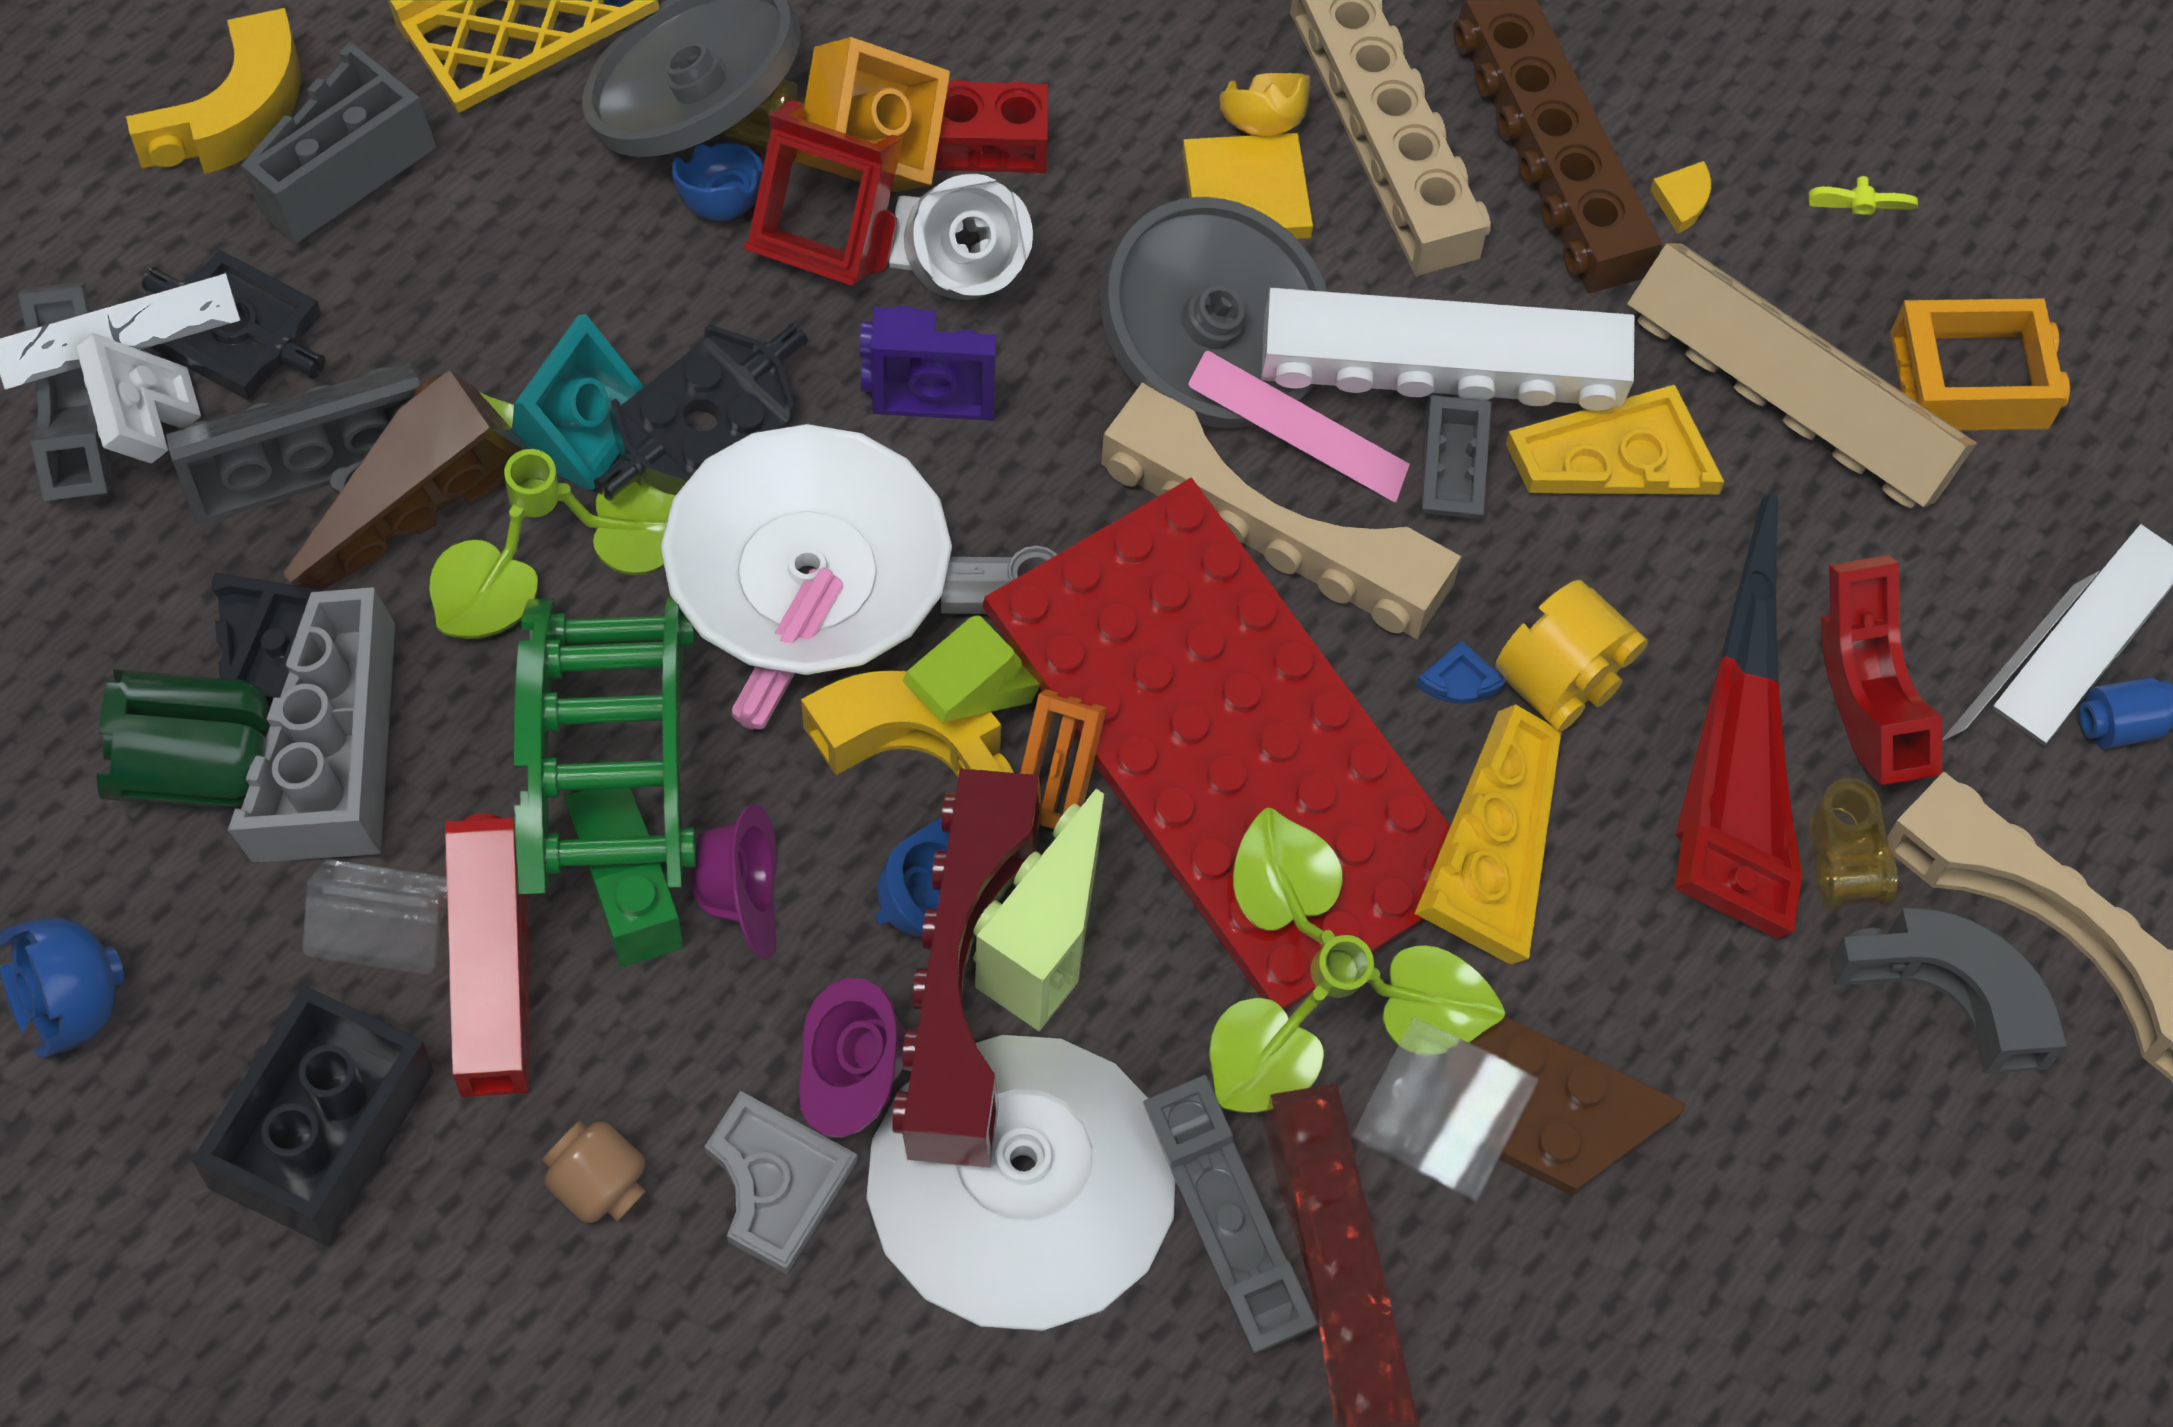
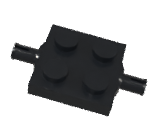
[142,249,326,401]

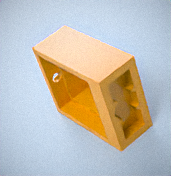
[1890,298,2070,430]

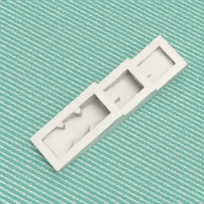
[1992,524,2173,746]

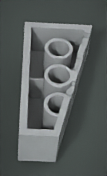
[228,587,395,862]

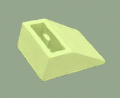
[973,789,1104,1032]

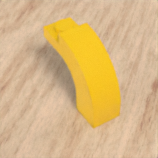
[126,8,300,174]
[801,671,1014,778]

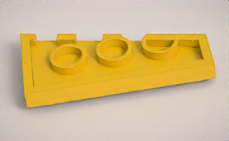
[1415,704,1561,964]

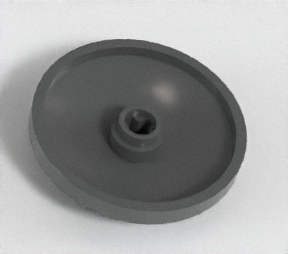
[582,0,801,157]
[1100,197,1328,428]

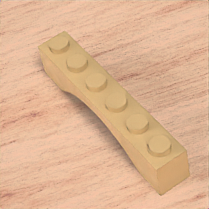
[1101,382,1462,639]
[1882,771,2173,1082]

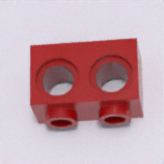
[934,80,1048,173]

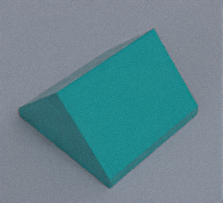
[512,314,644,490]

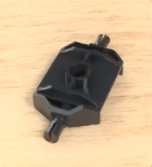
[594,323,808,501]

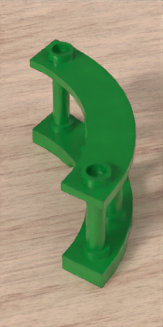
[514,593,696,894]

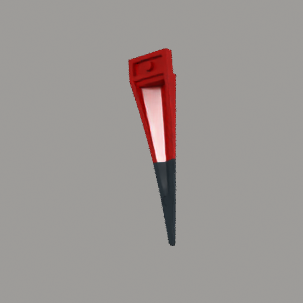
[1674,492,1802,939]

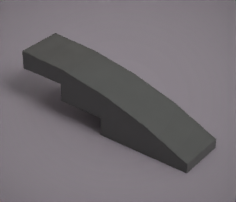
[1421,393,1492,519]

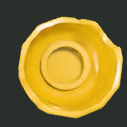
[1220,73,1310,137]

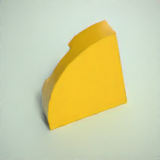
[1650,161,1711,233]

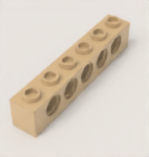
[1290,0,1491,276]

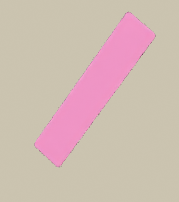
[1188,351,1410,502]

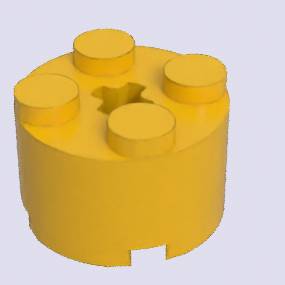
[1495,580,1648,732]

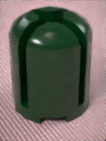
[97,669,270,810]

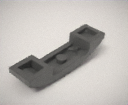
[1143,1074,1318,1355]

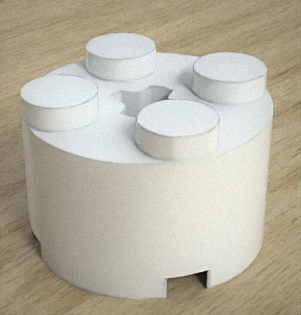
[904,174,1033,300]

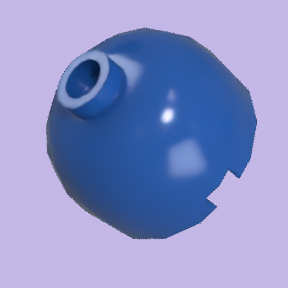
[0,918,124,1057]

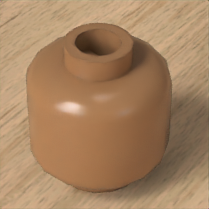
[542,1121,646,1223]

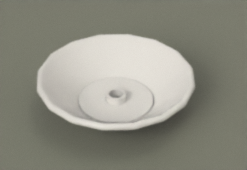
[660,424,952,675]
[866,1035,1176,1331]

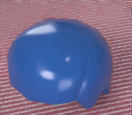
[672,142,764,222]

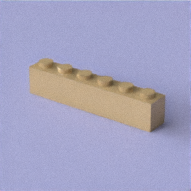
[1627,243,1977,508]

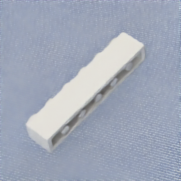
[1261,288,1634,411]

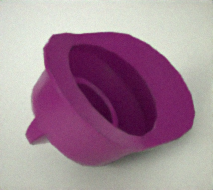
[691,804,777,960]
[799,978,906,1137]

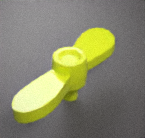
[1809,176,1918,215]

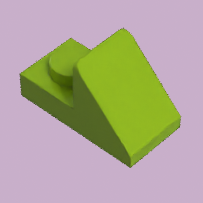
[902,615,1040,723]

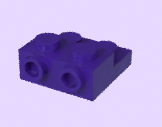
[860,306,996,421]

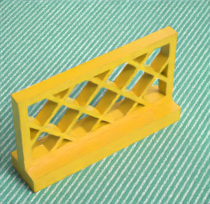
[388,0,660,113]

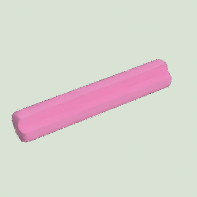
[731,567,843,730]

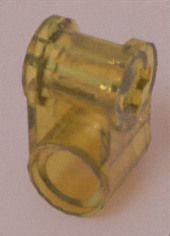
[1809,778,1898,908]

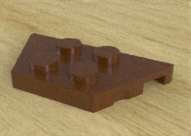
[1446,1016,1686,1196]

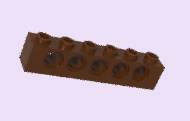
[1453,0,1663,294]

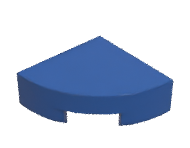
[1416,640,1507,704]

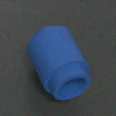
[2079,677,2173,749]

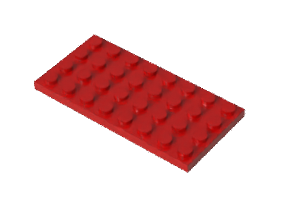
[982,477,1450,1011]

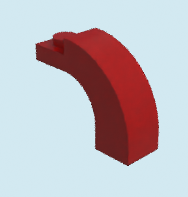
[1820,555,1942,785]

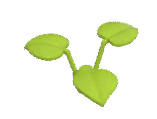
[429,392,676,639]
[1209,808,1505,1113]

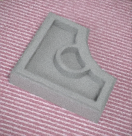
[704,1091,858,1275]

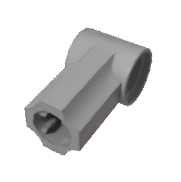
[941,546,1057,614]

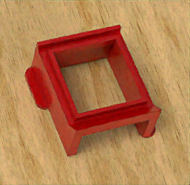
[743,100,903,286]

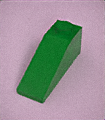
[564,788,683,968]

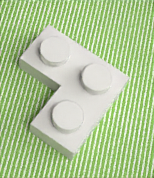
[76,333,201,464]

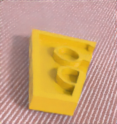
[1506,384,1724,495]

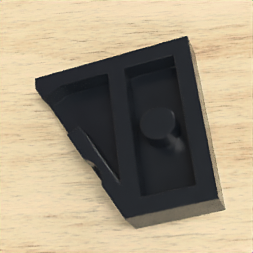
[212,572,325,708]

